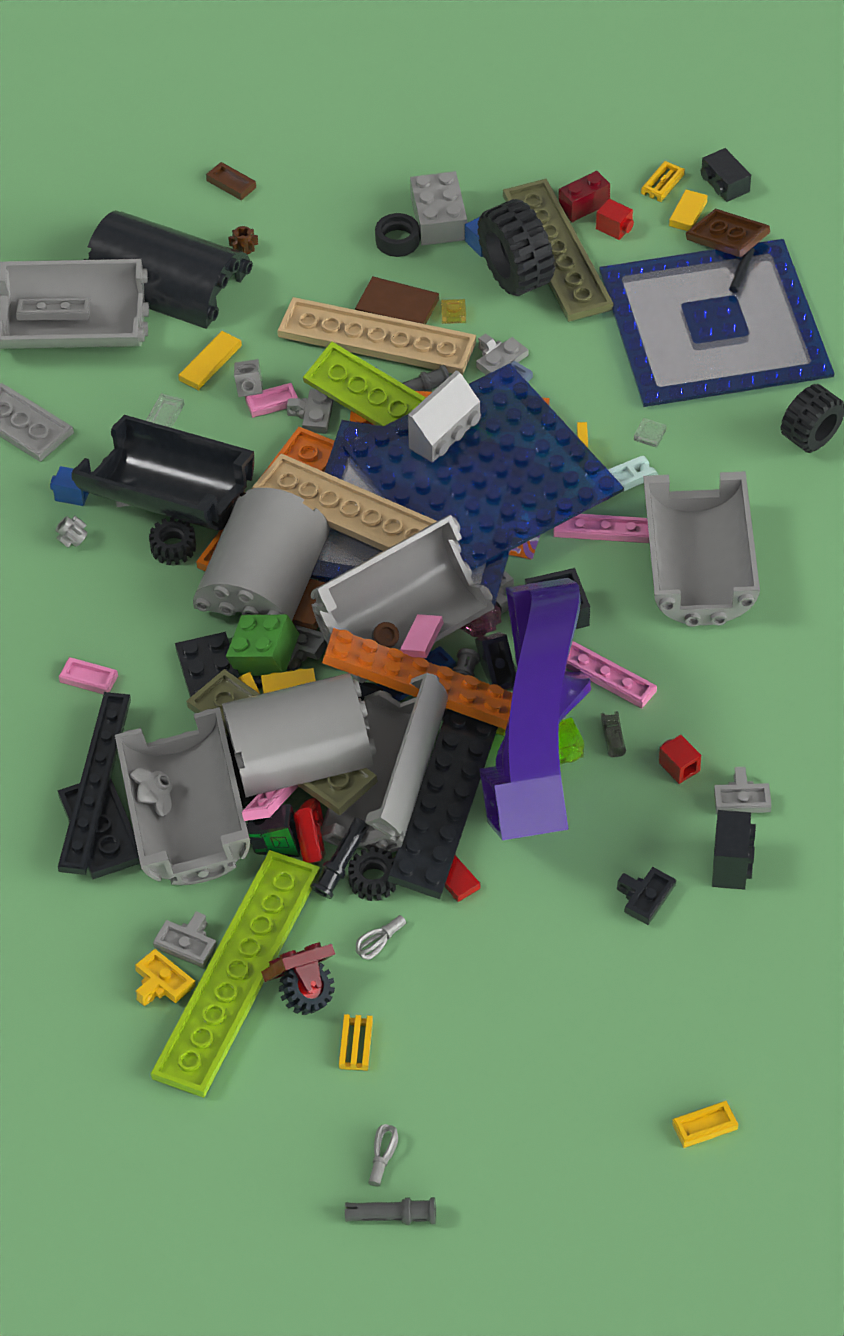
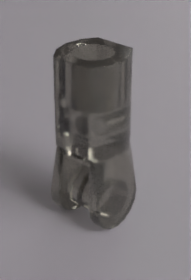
[601,711,626,758]

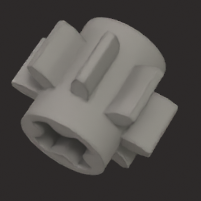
[56,515,87,548]

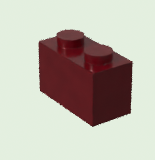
[559,171,610,222]

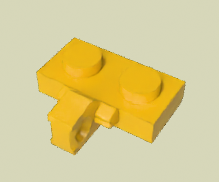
[135,949,196,1006]

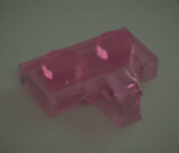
[460,605,501,638]

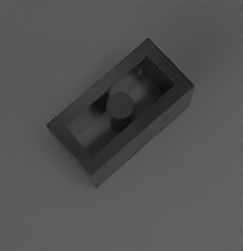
[700,148,751,202]

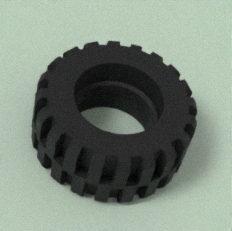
[477,199,555,296]

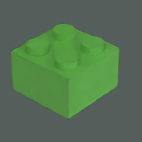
[226,614,299,676]

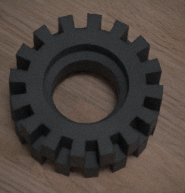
[149,517,196,565]
[348,847,397,901]

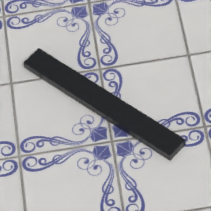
[58,692,131,875]

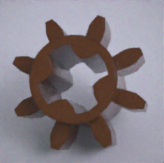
[228,226,258,255]

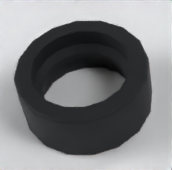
[375,213,420,257]

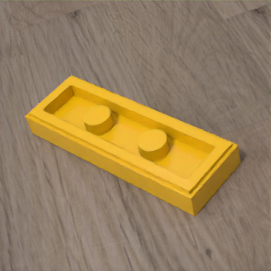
[178,331,242,390]

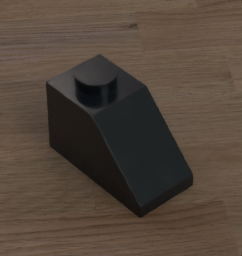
[475,632,516,689]

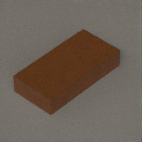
[206,162,256,200]

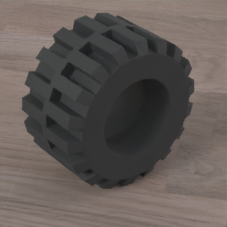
[781,384,844,453]

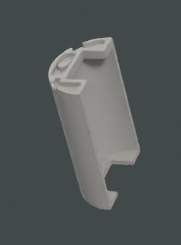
[0,259,149,349]
[643,471,760,627]
[311,515,494,683]
[321,673,448,854]
[115,707,250,885]

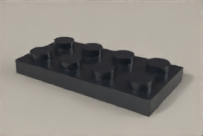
[57,779,140,880]

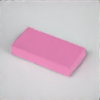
[245,383,298,418]
[400,614,444,658]
[59,657,118,694]

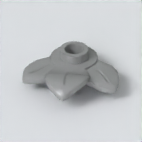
[130,768,172,817]

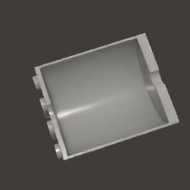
[193,488,331,621]
[222,673,377,797]

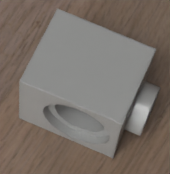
[234,359,263,397]

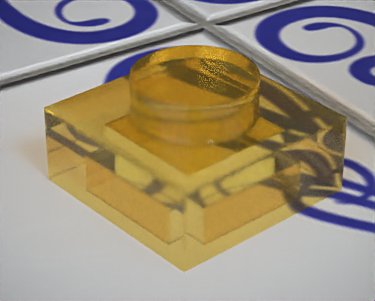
[441,299,466,324]

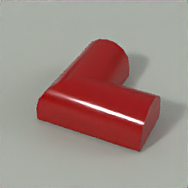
[293,798,326,863]

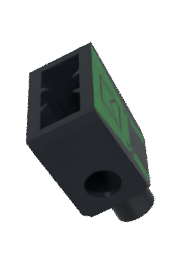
[246,804,300,857]

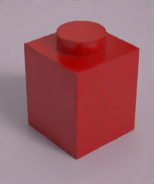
[596,199,634,240]
[659,735,701,784]

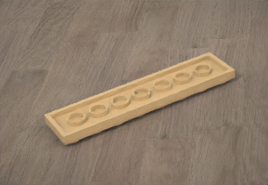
[278,297,476,376]
[252,454,437,551]

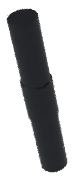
[729,248,755,293]

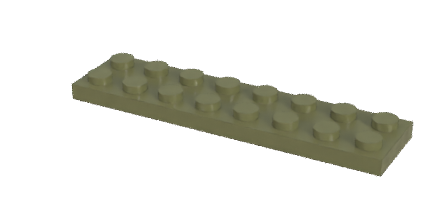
[503,178,613,322]
[186,669,378,815]

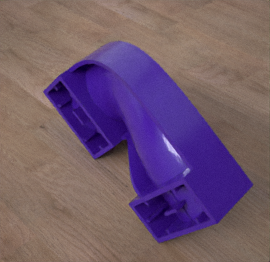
[480,578,591,841]

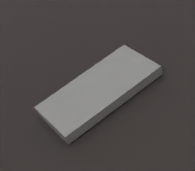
[0,383,74,462]

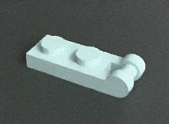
[585,456,658,502]

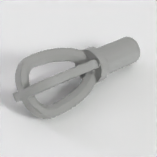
[355,915,406,959]
[368,1124,398,1187]

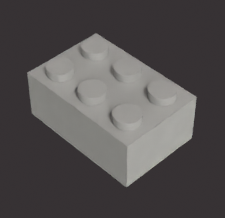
[410,171,467,246]

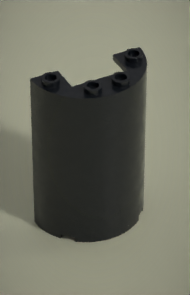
[84,210,253,329]
[71,415,255,531]

